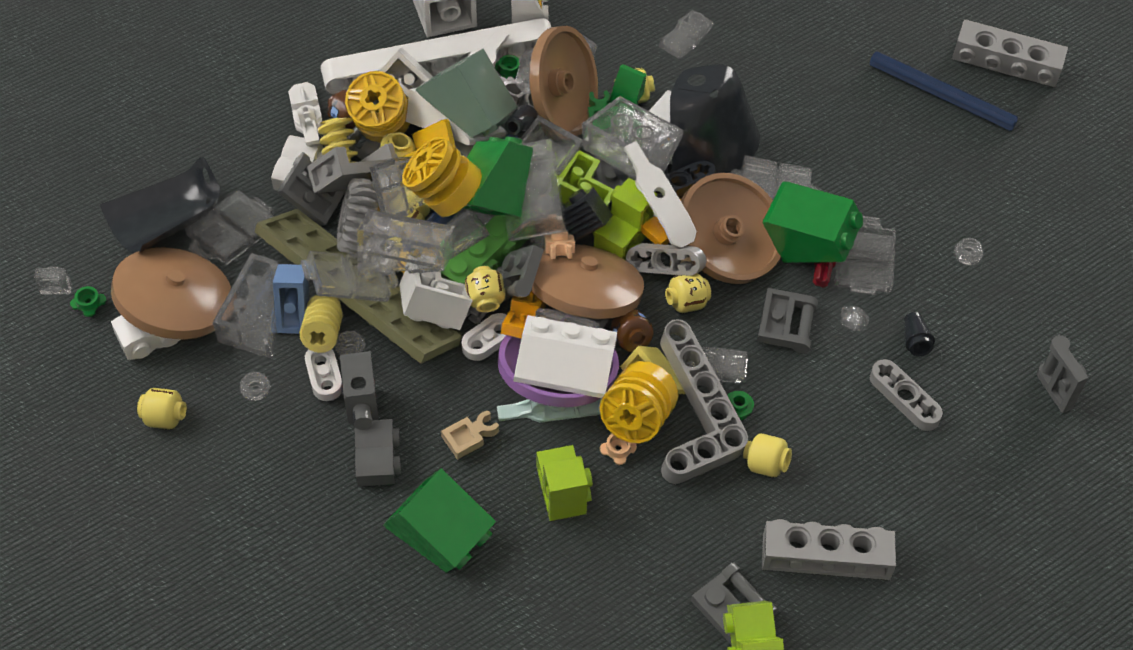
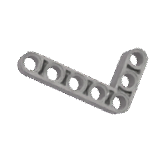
[660,319,748,484]

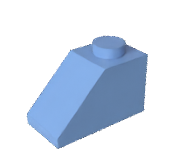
[273,264,309,334]

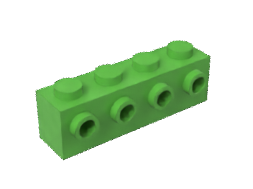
[440,205,536,284]

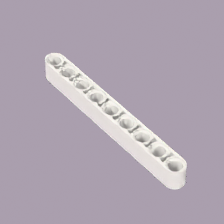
[320,18,551,94]

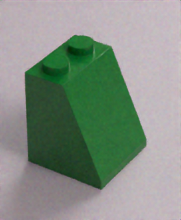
[462,137,533,217]
[762,182,863,263]
[383,468,496,572]

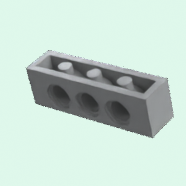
[952,19,1068,87]
[762,519,896,580]

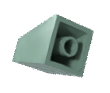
[416,48,518,138]

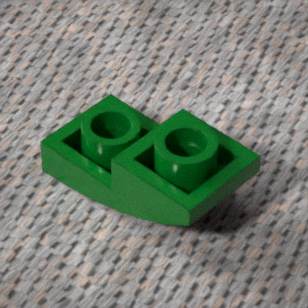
[609,64,647,123]

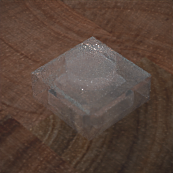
[34,267,72,294]

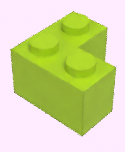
[546,148,614,207]
[593,178,657,260]
[536,445,593,521]
[723,601,784,650]

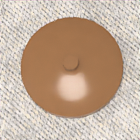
[529,26,598,138]
[681,173,781,284]
[531,244,644,319]
[111,247,233,339]

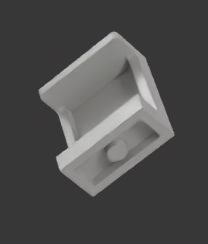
[307,143,400,194]

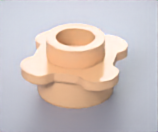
[600,433,637,465]

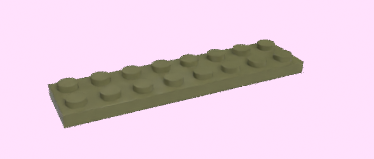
[254,209,462,364]

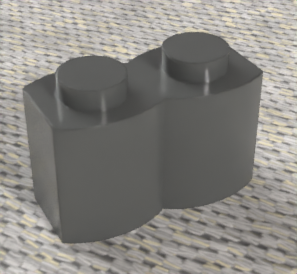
[355,419,401,487]

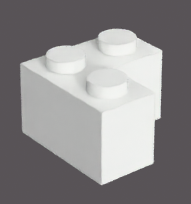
[374,48,433,104]
[400,256,472,330]

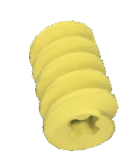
[318,118,358,163]
[299,293,343,353]

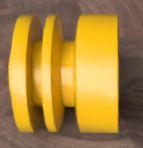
[345,71,410,143]
[402,137,482,217]
[599,361,678,443]

